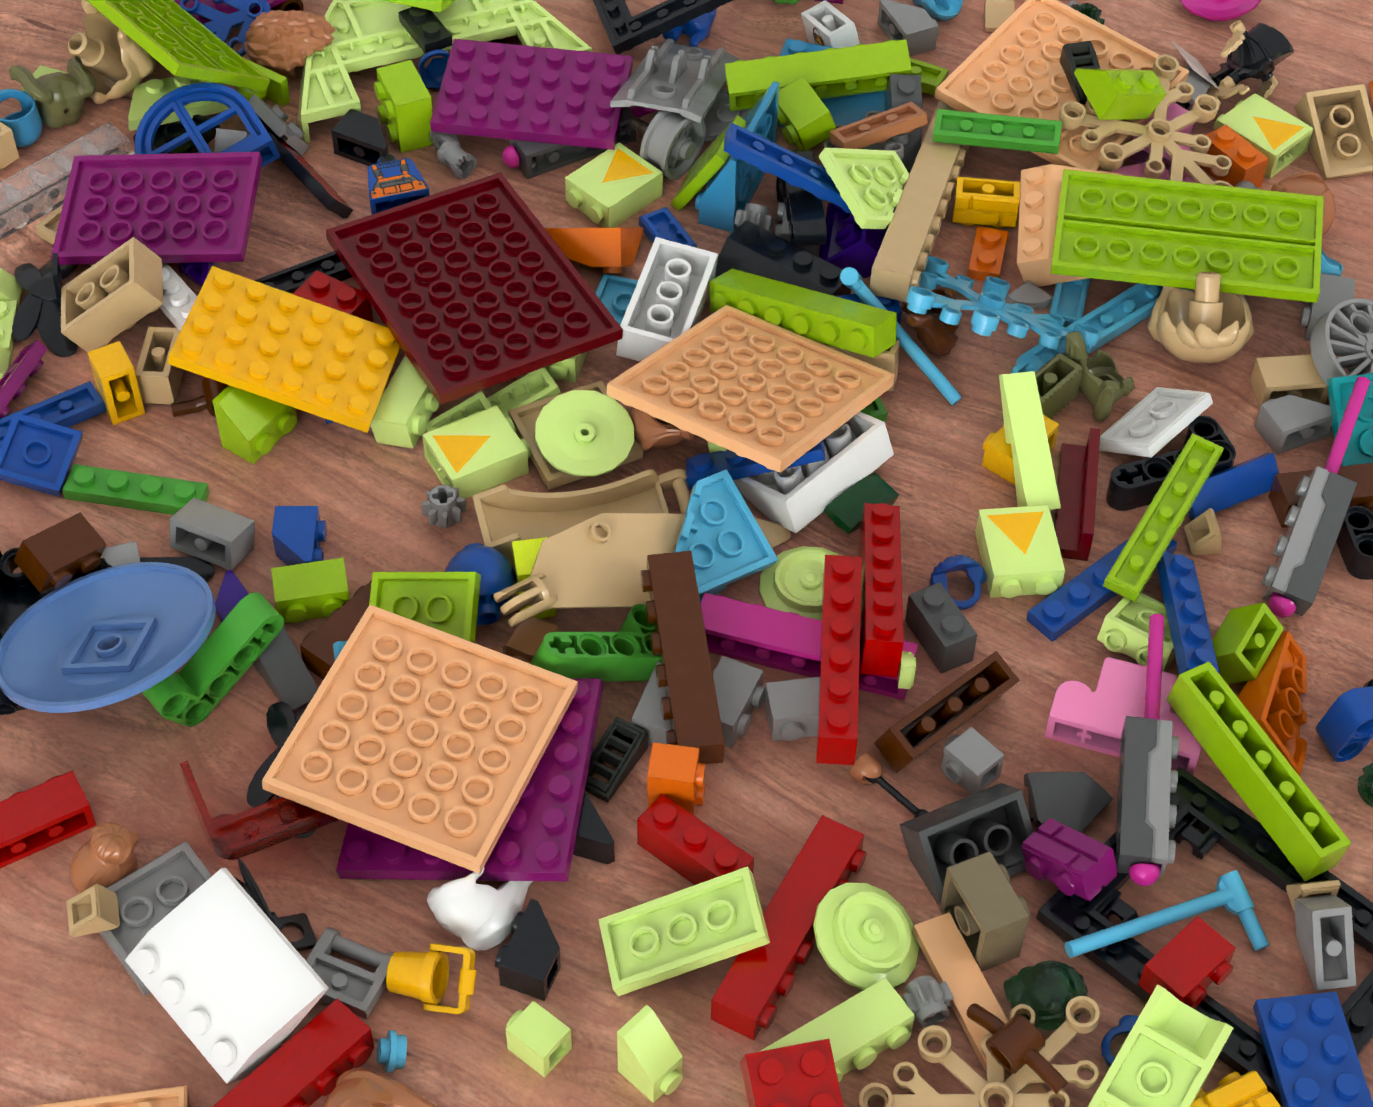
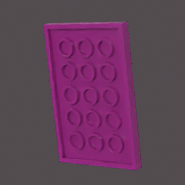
[430,39,633,150]
[51,152,263,265]

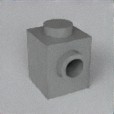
[941,727,1004,795]

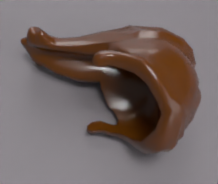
[901,287,959,356]

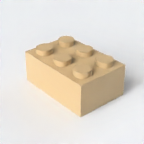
[61,237,163,352]

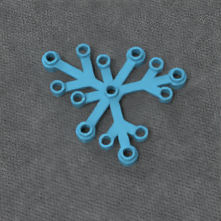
[906,256,1101,351]

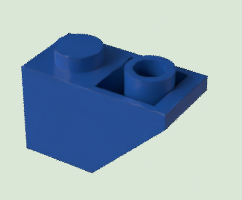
[272,506,327,566]

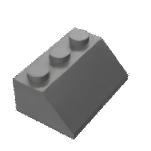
[899,783,1034,905]

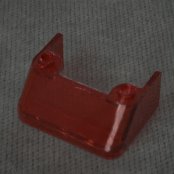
[180,761,340,860]

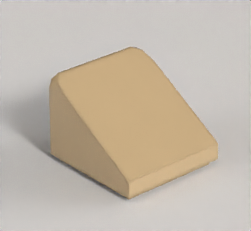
[983,0,1015,32]
[1286,880,1341,911]
[66,884,120,937]

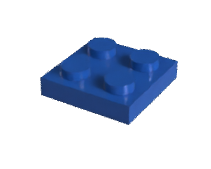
[0,412,83,497]

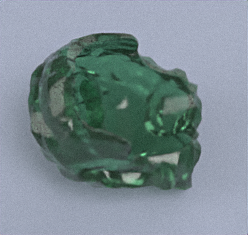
[1003,960,1088,1030]

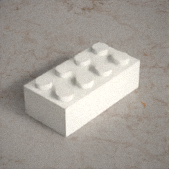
[616,237,718,362]

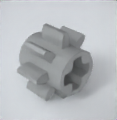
[734,203,774,233]
[421,485,466,529]
[902,975,954,1028]

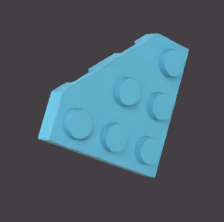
[674,469,778,597]

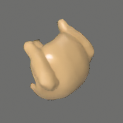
[68,0,156,104]
[1148,272,1254,363]

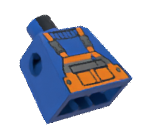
[367,154,430,215]

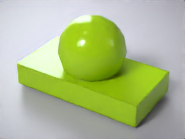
[238,58,290,107]

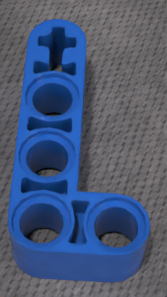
[1316,686,1373,762]

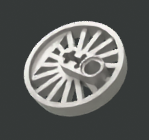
[1310,298,1373,387]

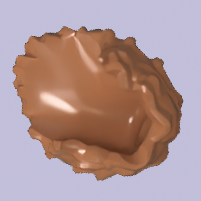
[244,10,336,79]

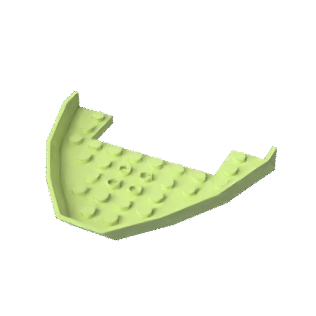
[297,0,592,143]

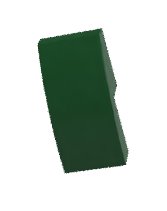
[824,472,899,534]

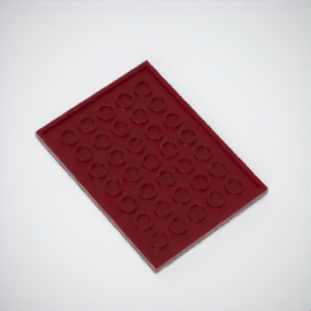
[326,172,623,405]

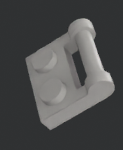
[306,927,393,1019]

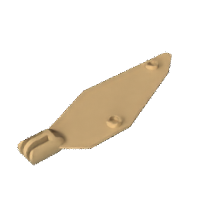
[493,513,791,627]

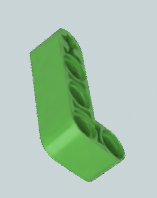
[141,592,284,727]
[530,604,660,682]

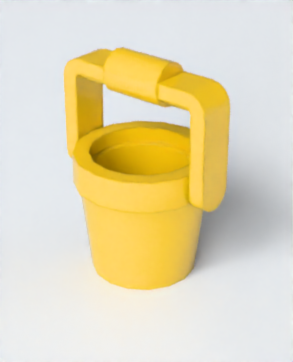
[386,943,477,1014]

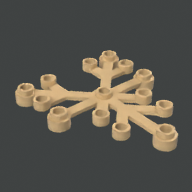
[1059,54,1233,187]
[859,996,1100,1107]

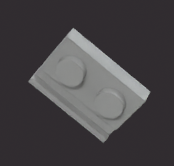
[248,94,310,155]

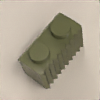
[1035,353,1083,419]

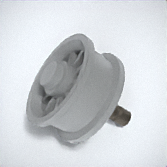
[630,110,706,180]

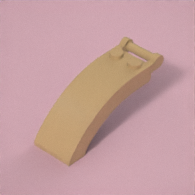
[472,469,690,560]

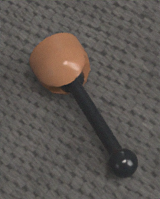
[849,751,928,818]

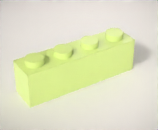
[371,354,439,448]
[759,977,915,1082]

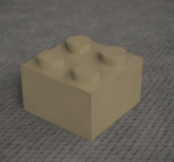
[940,851,1030,972]

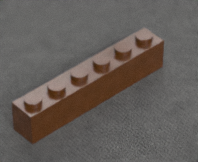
[641,551,725,764]

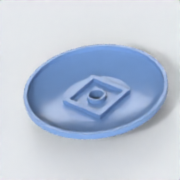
[0,562,216,713]

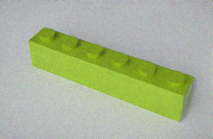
[725,39,912,111]
[709,268,897,358]
[1166,661,1351,881]

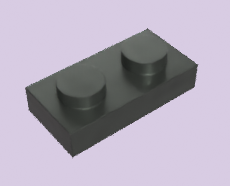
[398,7,453,54]

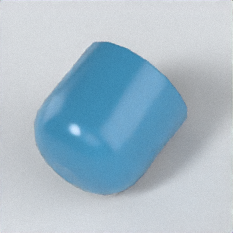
[0,89,43,147]

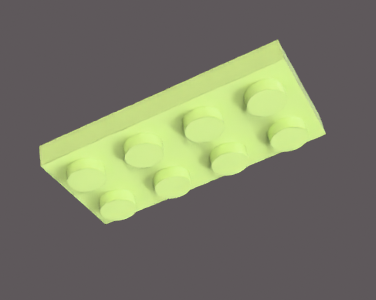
[598,866,770,996]

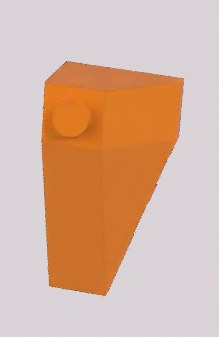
[545,227,643,273]
[1237,630,1307,776]

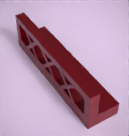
[1055,428,1100,561]

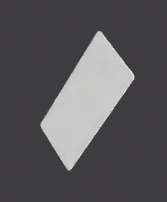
[1172,41,1219,89]

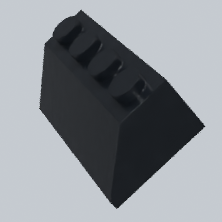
[715,220,851,296]

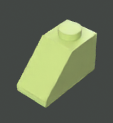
[617,1005,683,1103]

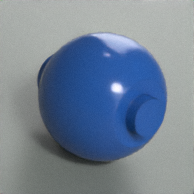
[444,543,516,626]

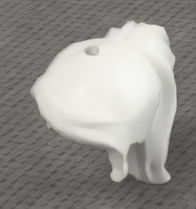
[427,868,533,951]

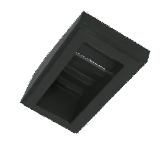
[1059,41,1101,104]
[585,717,648,802]

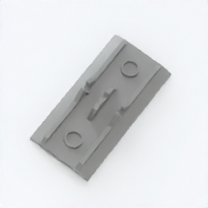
[610,38,740,123]

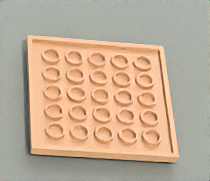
[934,0,1189,171]
[607,305,895,473]
[262,605,578,874]

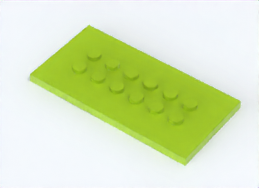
[87,0,270,91]
[1050,169,1324,303]

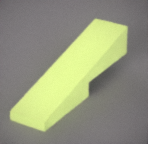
[426,367,561,432]
[999,371,1061,510]

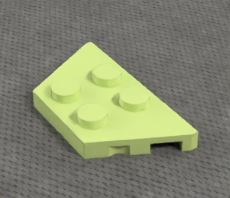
[128,76,229,131]

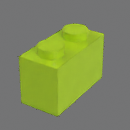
[271,557,350,623]
[1212,602,1284,684]

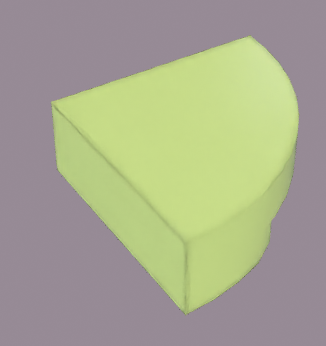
[898,651,916,689]

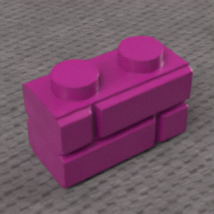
[1021,818,1118,901]

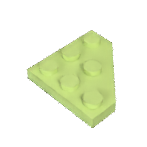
[818,148,909,229]

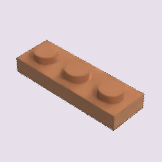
[829,101,928,149]

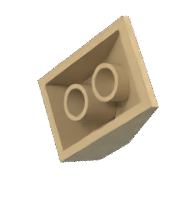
[1295,84,1373,180]

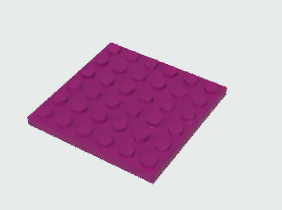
[336,678,604,882]

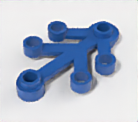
[180,0,271,57]

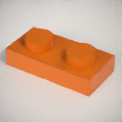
[967,226,1009,281]

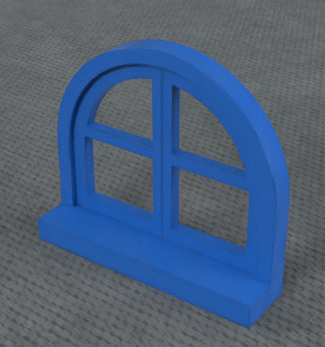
[135,83,281,168]

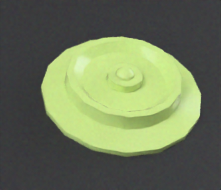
[535,390,634,477]
[759,546,842,621]
[813,882,919,990]

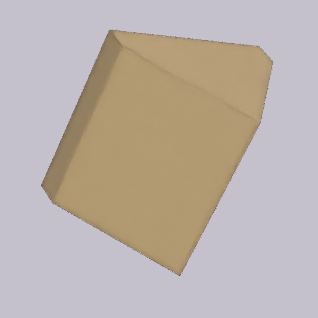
[1183,508,1222,555]

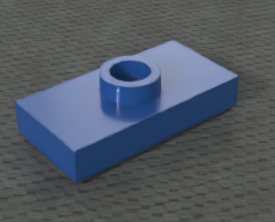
[639,207,697,248]

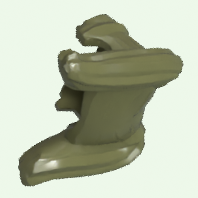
[9,56,96,128]
[1063,331,1135,422]

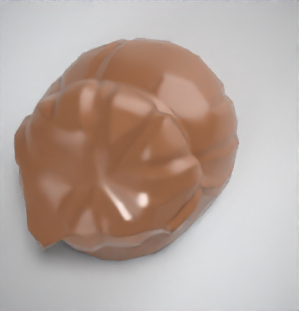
[70,821,139,893]

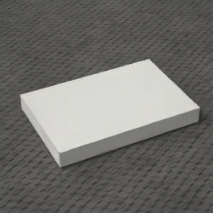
[1099,387,1213,458]

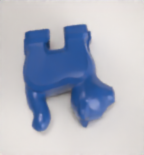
[662,8,717,47]

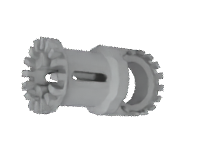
[429,132,477,179]

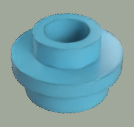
[377,1030,407,1073]

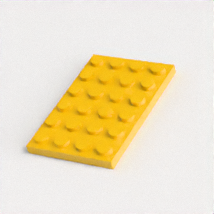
[167,266,401,433]

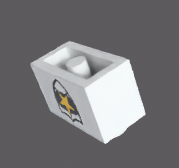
[801,0,860,48]

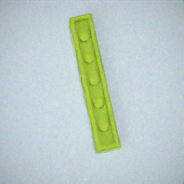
[1103,433,1224,602]

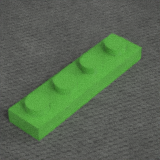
[933,109,1062,154]
[62,464,210,515]

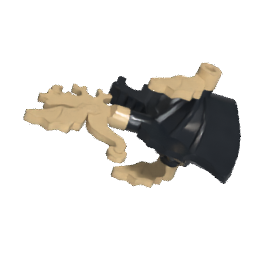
[1197,20,1295,123]

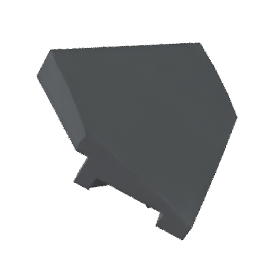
[1024,772,1113,833]

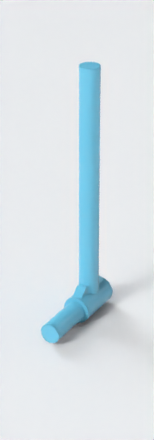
[840,267,962,406]
[1064,870,1270,958]

